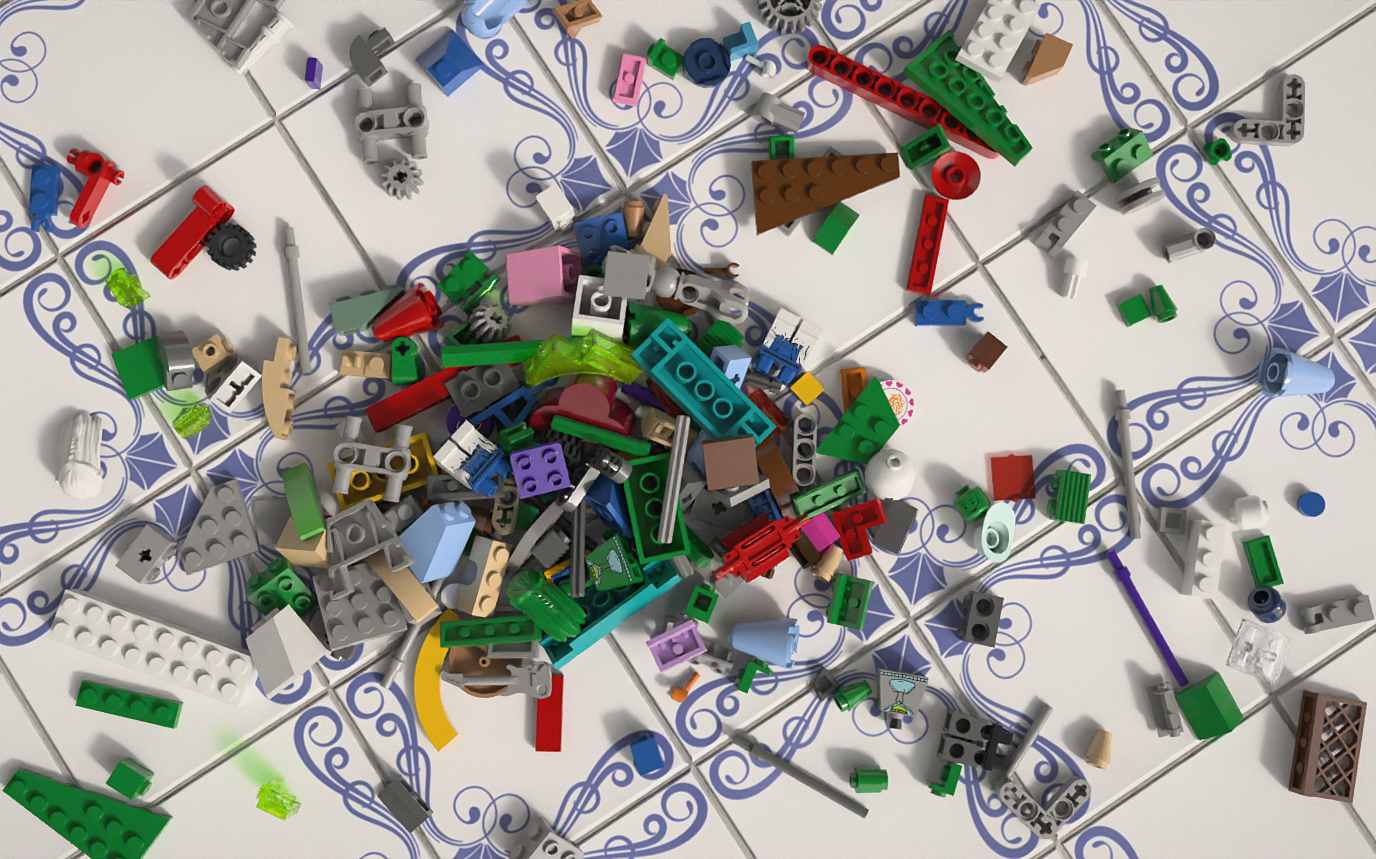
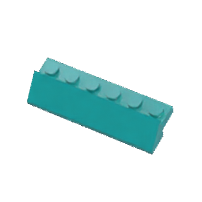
[630,318,777,447]
[539,553,681,670]

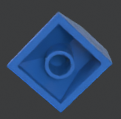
[416,29,484,97]
[584,473,634,539]

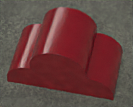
[528,365,636,445]

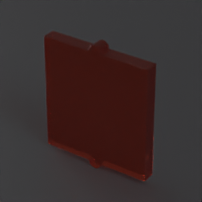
[990,454,1036,502]

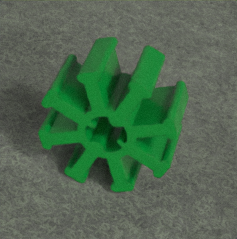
[497,421,540,465]

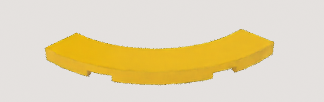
[414,608,461,752]

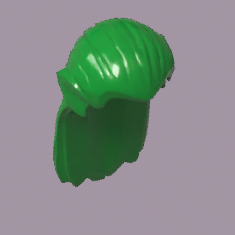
[505,570,587,642]

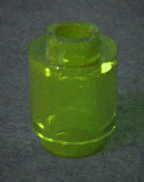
[172,403,213,439]

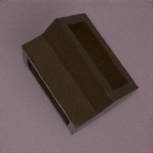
[789,531,822,569]

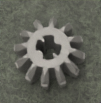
[381,158,424,201]
[468,302,512,344]

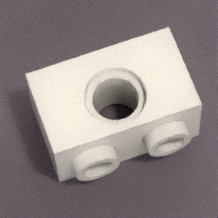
[535,183,576,232]

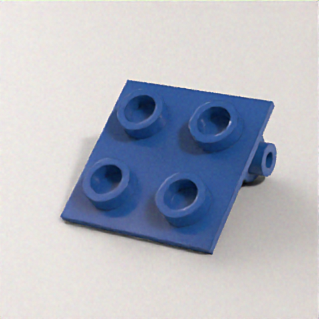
[573,212,630,270]

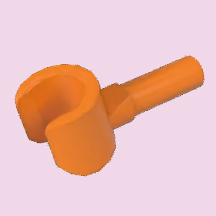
[671,672,701,702]

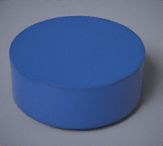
[1297,492,1325,517]

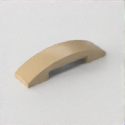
[363,549,438,623]

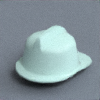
[973,502,1016,563]

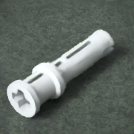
[230,11,295,77]

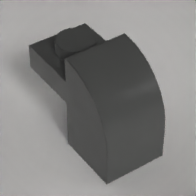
[349,27,395,87]
[157,330,195,391]

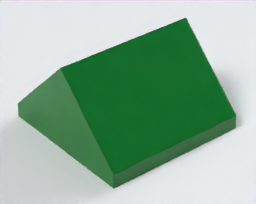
[1174,672,1243,741]

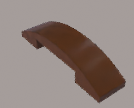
[755,434,811,520]

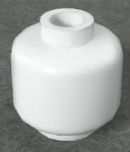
[1229,495,1270,530]

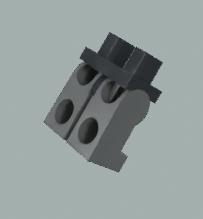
[936,708,1014,771]

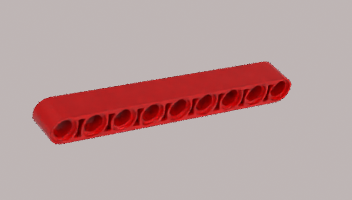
[806,45,1000,159]

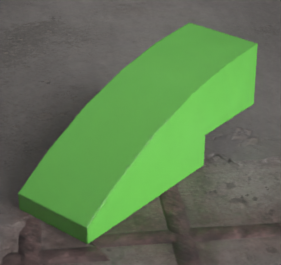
[282,463,325,540]

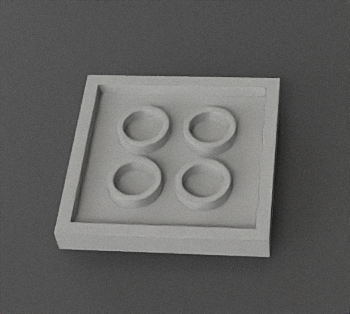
[312,563,407,652]

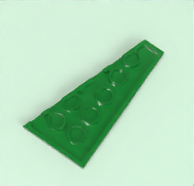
[902,29,1033,167]
[2,768,173,859]

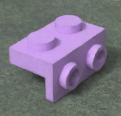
[646,619,708,673]

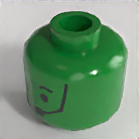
[953,485,991,523]

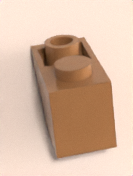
[1021,33,1073,86]

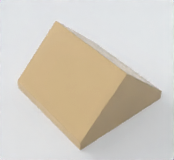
[275,516,332,569]

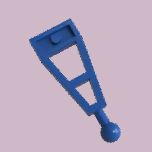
[440,366,559,458]

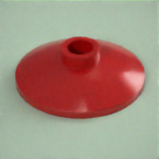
[931,151,981,200]

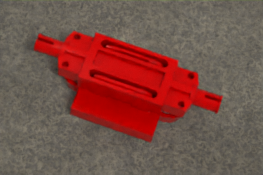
[712,513,811,583]

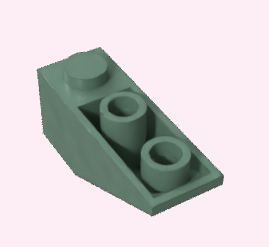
[329,285,407,336]

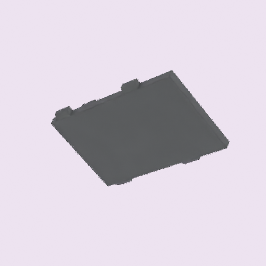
[445,363,521,419]

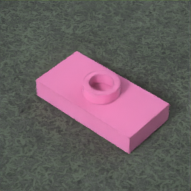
[613,53,647,107]

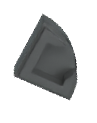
[814,666,840,702]

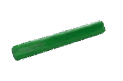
[551,415,651,458]

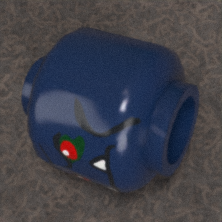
[1247,586,1286,623]

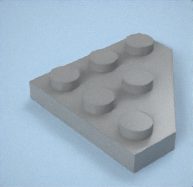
[179,479,261,576]

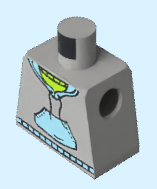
[877,667,929,730]

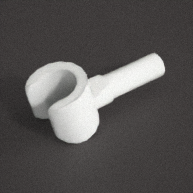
[745,55,777,80]

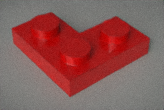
[831,498,888,561]

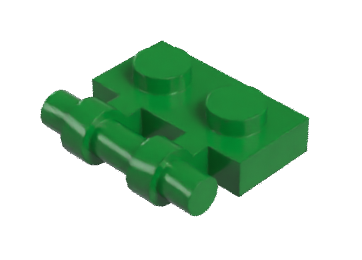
[436,251,501,315]

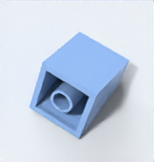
[399,501,476,584]

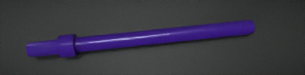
[1105,549,1189,687]

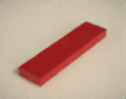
[905,195,949,296]

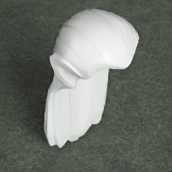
[55,413,103,500]

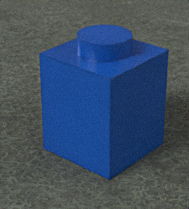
[630,733,665,776]

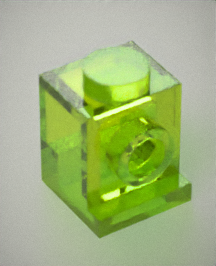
[105,268,151,309]

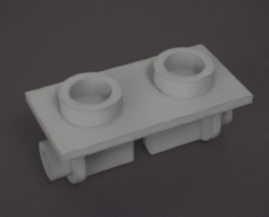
[687,639,736,674]
[1146,682,1184,737]

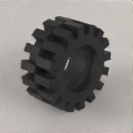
[206,223,257,271]
[538,429,585,468]

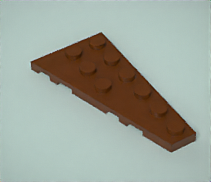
[751,152,900,236]

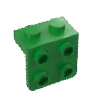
[245,556,318,617]

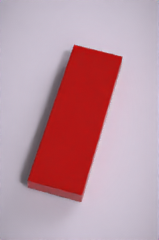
[535,674,564,752]

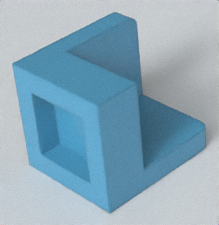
[722,21,758,61]

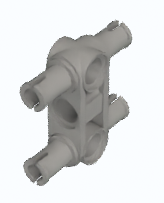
[354,83,430,165]
[332,416,413,503]

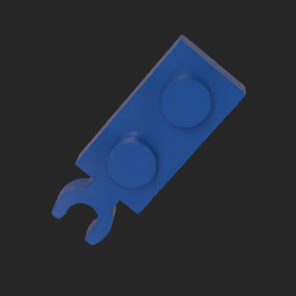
[29,165,61,233]
[915,300,984,327]

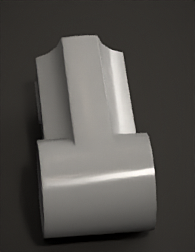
[752,93,805,134]
[1161,228,1216,263]

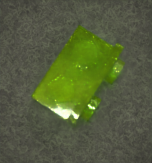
[256,777,301,820]

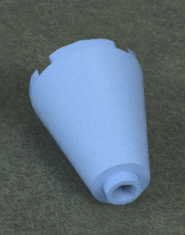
[1258,348,1335,398]
[729,618,799,669]

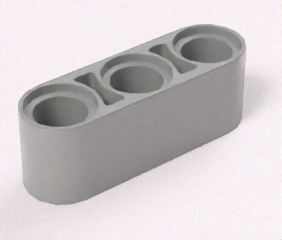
[791,413,817,487]

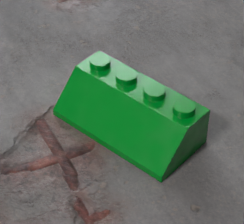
[623,452,691,564]

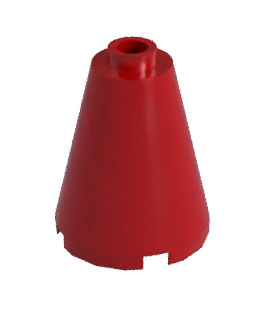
[372,283,445,342]

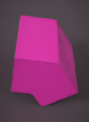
[801,512,841,552]

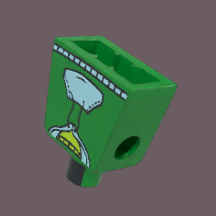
[585,535,644,591]

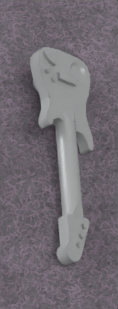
[440,661,552,699]

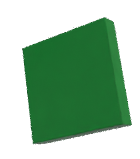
[111,336,165,400]

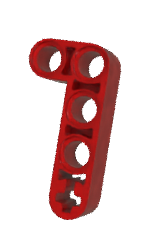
[150,185,235,280]

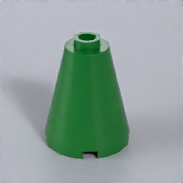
[623,301,692,351]

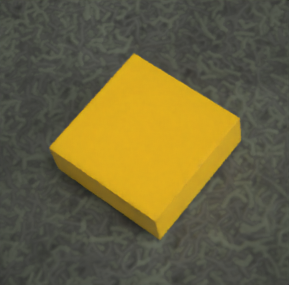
[789,371,825,406]

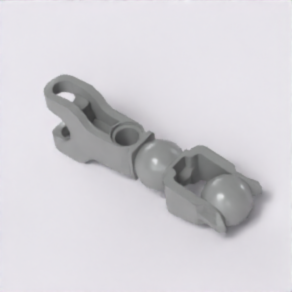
[602,245,750,324]

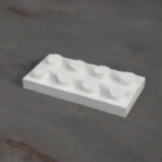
[955,0,1041,83]

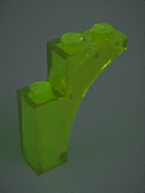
[524,328,643,387]

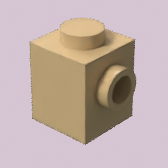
[192,334,235,375]

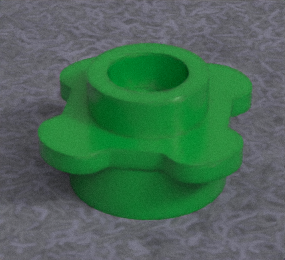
[1203,138,1232,166]

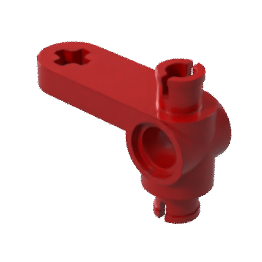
[67,148,125,228]

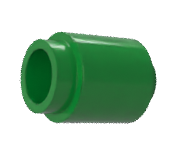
[849,767,888,793]

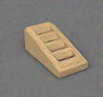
[640,408,698,452]

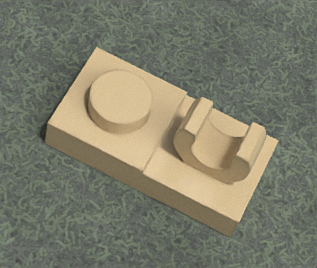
[340,350,392,380]

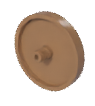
[449,645,523,698]

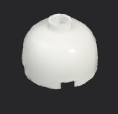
[865,449,916,500]

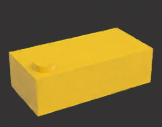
[327,432,440,511]

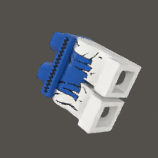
[755,308,823,386]
[433,420,513,498]

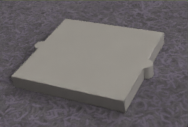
[603,251,650,300]
[253,496,292,545]

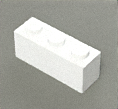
[1181,520,1226,600]

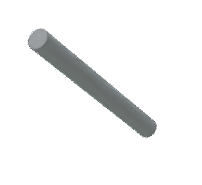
[991,704,1054,792]

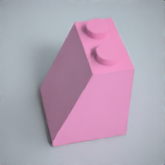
[505,245,584,307]

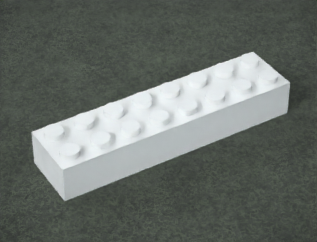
[47,589,258,707]

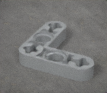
[1229,74,1305,147]
[507,498,565,574]
[995,776,1092,839]

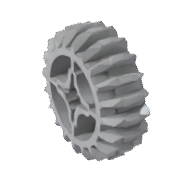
[757,0,822,35]

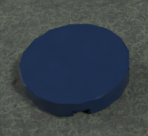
[682,38,731,88]

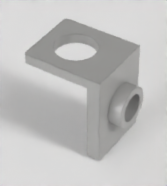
[662,612,699,633]

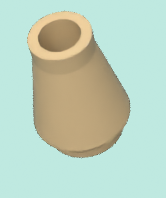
[812,544,843,583]
[1085,729,1113,770]

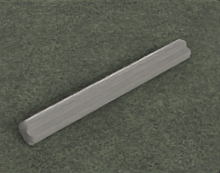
[658,415,690,543]

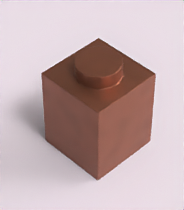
[965,331,1008,373]

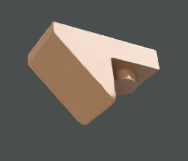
[553,0,603,39]

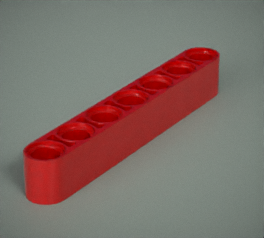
[365,335,523,433]

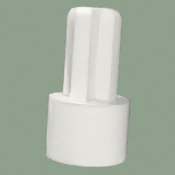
[1061,257,1089,299]

